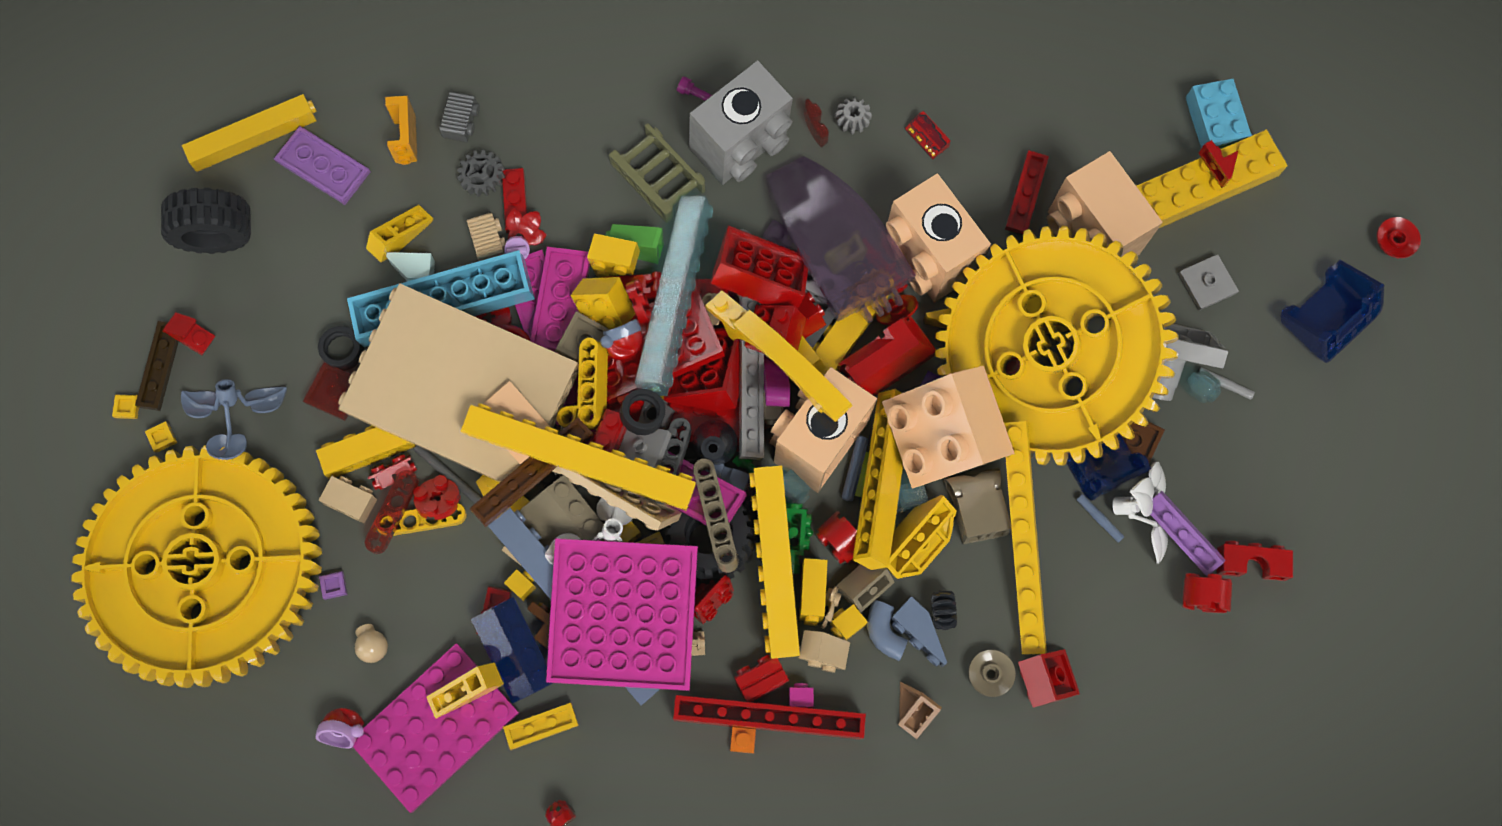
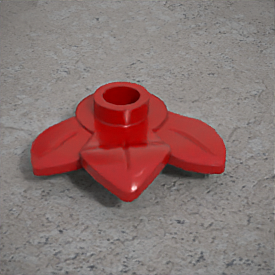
[506,208,547,246]

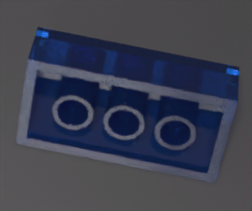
[471,597,553,704]

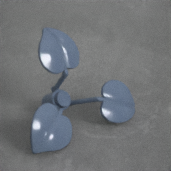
[181,379,287,460]

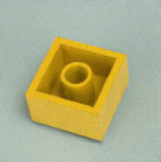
[571,277,635,330]

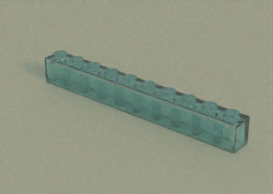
[635,196,713,396]

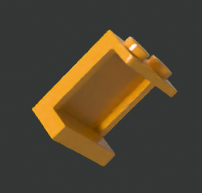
[385,96,417,165]

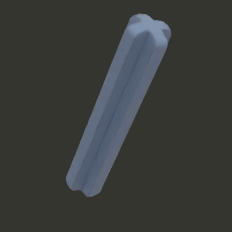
[842,436,869,501]

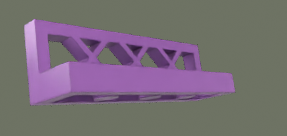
[1150,491,1226,576]

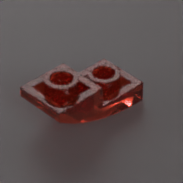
[804,99,829,148]

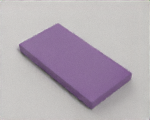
[274,126,370,205]

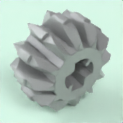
[835,96,872,135]

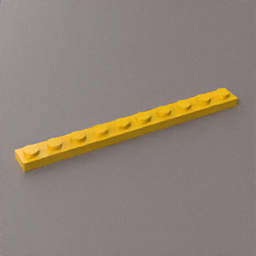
[1004,421,1047,654]

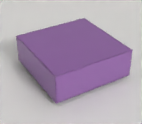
[319,571,348,600]

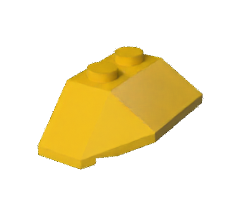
[886,495,957,579]

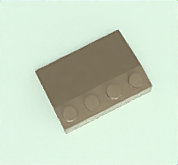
[519,475,605,547]

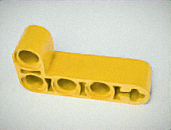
[557,337,608,430]

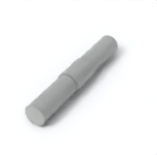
[1197,367,1255,400]

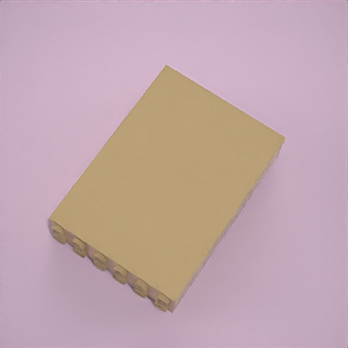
[338,283,579,482]

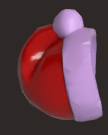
[316,708,364,749]

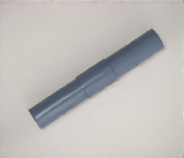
[1076,494,1125,543]

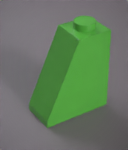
[605,224,664,264]

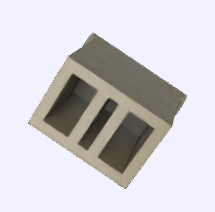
[944,468,1012,544]

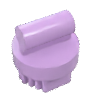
[504,236,530,259]

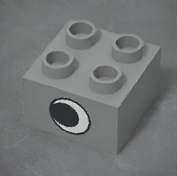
[689,60,793,185]

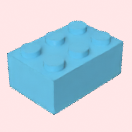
[1185,79,1252,149]

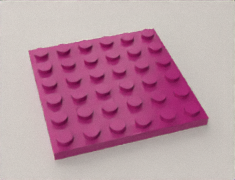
[546,539,698,690]

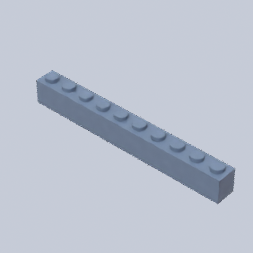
[489,508,660,705]

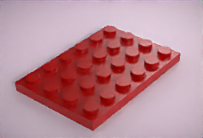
[591,284,725,406]

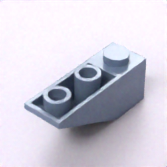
[891,596,947,667]

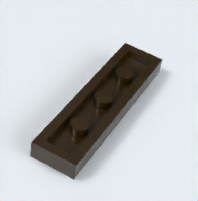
[135,321,179,411]

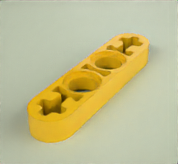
[376,504,467,537]

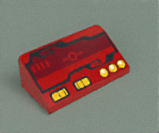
[905,111,951,159]

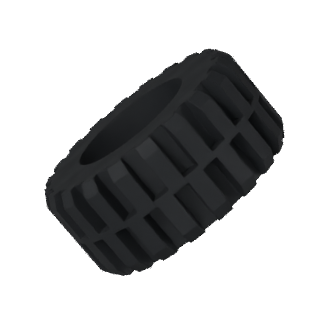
[161,188,251,254]
[665,504,756,584]

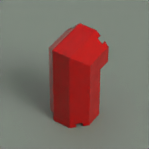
[837,316,936,396]

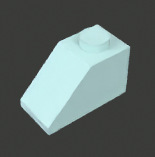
[386,252,435,281]

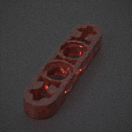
[365,470,419,554]

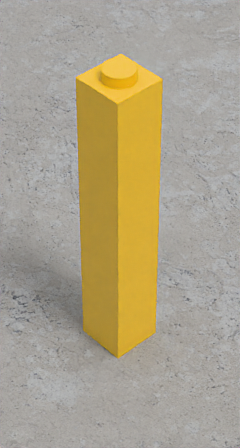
[182,94,317,172]

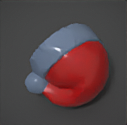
[600,319,643,361]

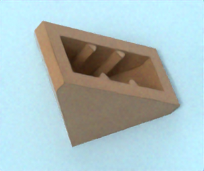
[898,682,942,739]

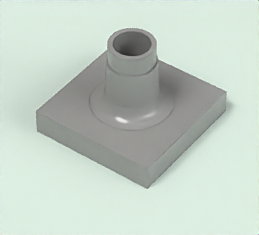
[1152,324,1228,401]

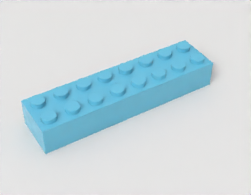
[347,250,535,347]

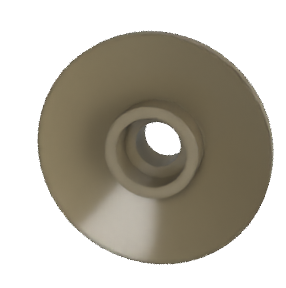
[968,650,1016,697]

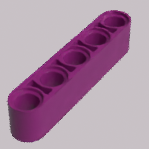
[764,354,790,407]

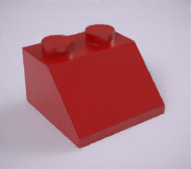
[1018,649,1080,708]

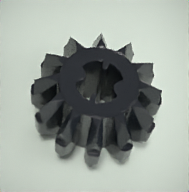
[931,590,957,630]

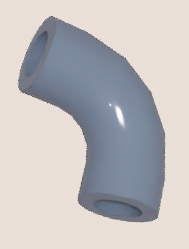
[867,600,908,661]

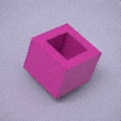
[789,683,814,708]

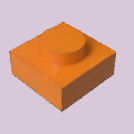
[730,727,756,754]

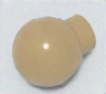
[355,624,388,663]

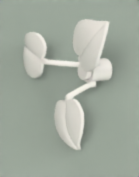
[1113,462,1168,564]
[545,497,633,565]

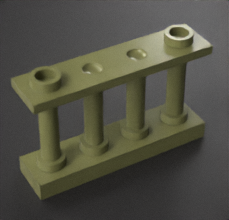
[609,123,705,223]

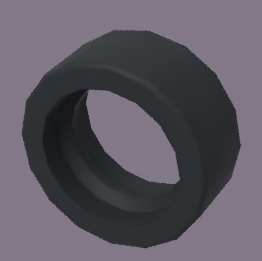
[318,326,364,371]
[620,389,666,436]

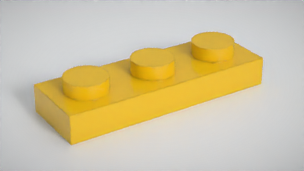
[503,703,579,750]

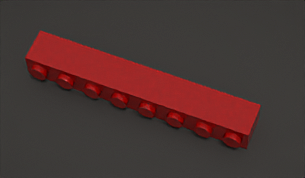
[673,695,866,740]

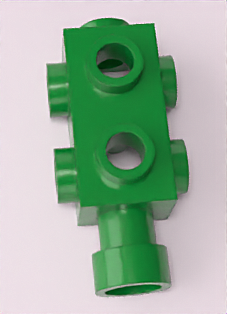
[786,503,812,574]

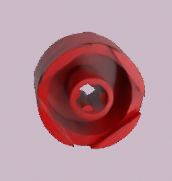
[816,511,857,564]
[1182,573,1232,613]

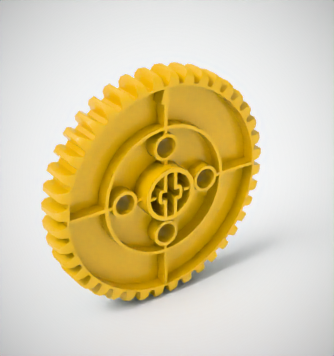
[935,226,1179,466]
[71,445,322,688]

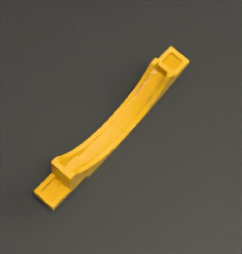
[705,291,852,422]

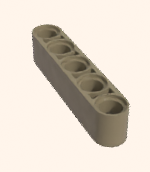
[693,459,739,573]

